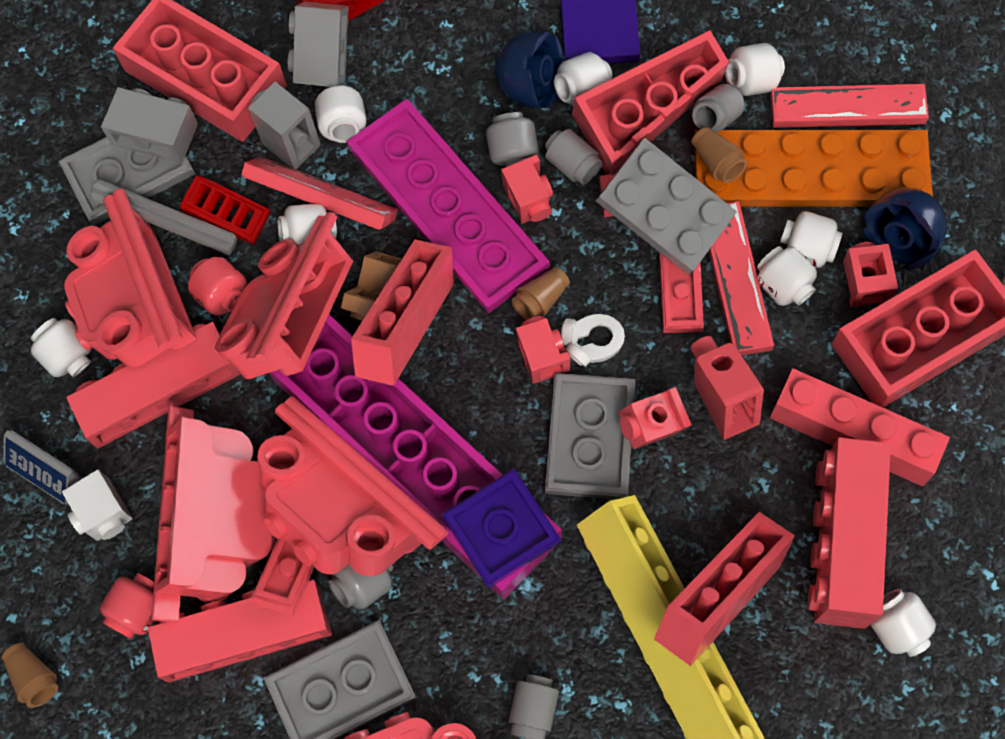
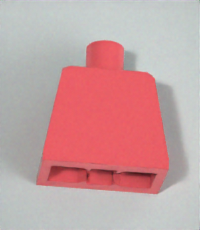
[691,336,764,441]

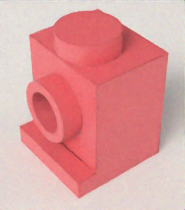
[501,154,553,224]
[843,242,898,308]
[516,316,571,384]
[618,387,692,450]

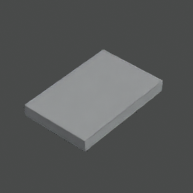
[59,137,195,226]
[545,373,635,499]
[264,620,417,739]

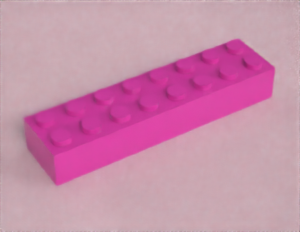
[269,315,562,600]

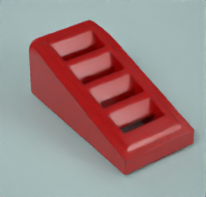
[180,175,271,245]

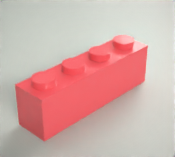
[351,240,454,386]
[66,321,240,449]
[770,368,950,486]
[654,512,795,666]
[148,580,332,683]

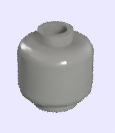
[486,112,539,167]
[328,564,393,610]

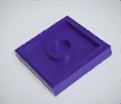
[561,0,640,63]
[441,469,561,589]

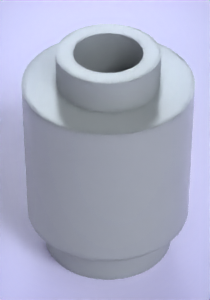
[692,84,744,132]
[545,129,603,185]
[508,674,559,739]

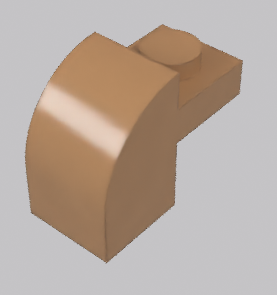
[341,251,402,321]

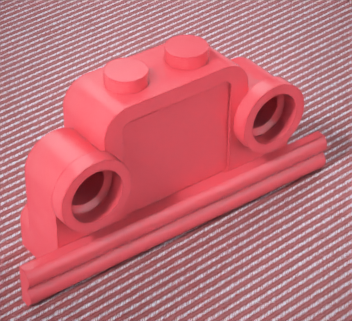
[64,188,197,367]
[215,212,353,379]
[258,396,448,576]
[151,406,277,622]

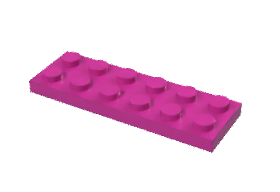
[346,99,550,314]

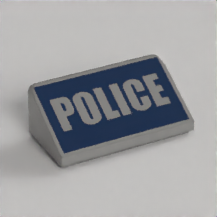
[3,430,83,505]

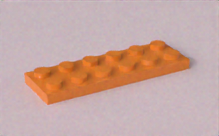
[694,130,933,207]

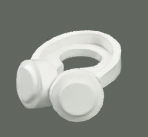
[561,314,625,367]

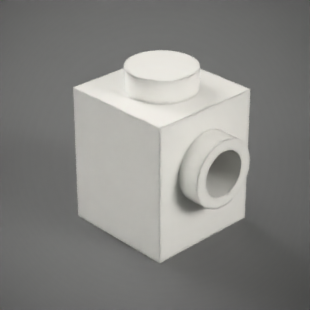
[62,469,133,541]

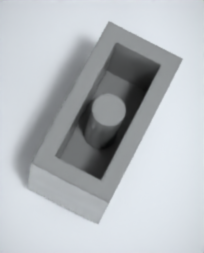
[288,2,348,87]
[248,82,321,170]
[101,87,198,163]

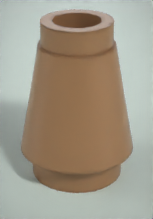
[691,127,748,184]
[512,267,570,320]
[1,643,58,708]

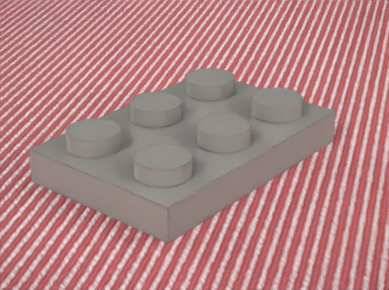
[596,138,737,275]

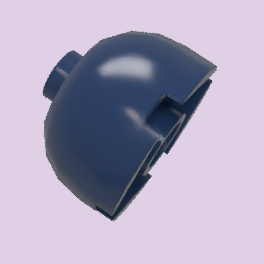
[494,31,563,108]
[863,187,947,269]

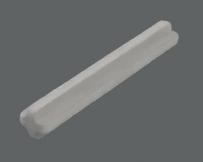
[90,180,237,254]

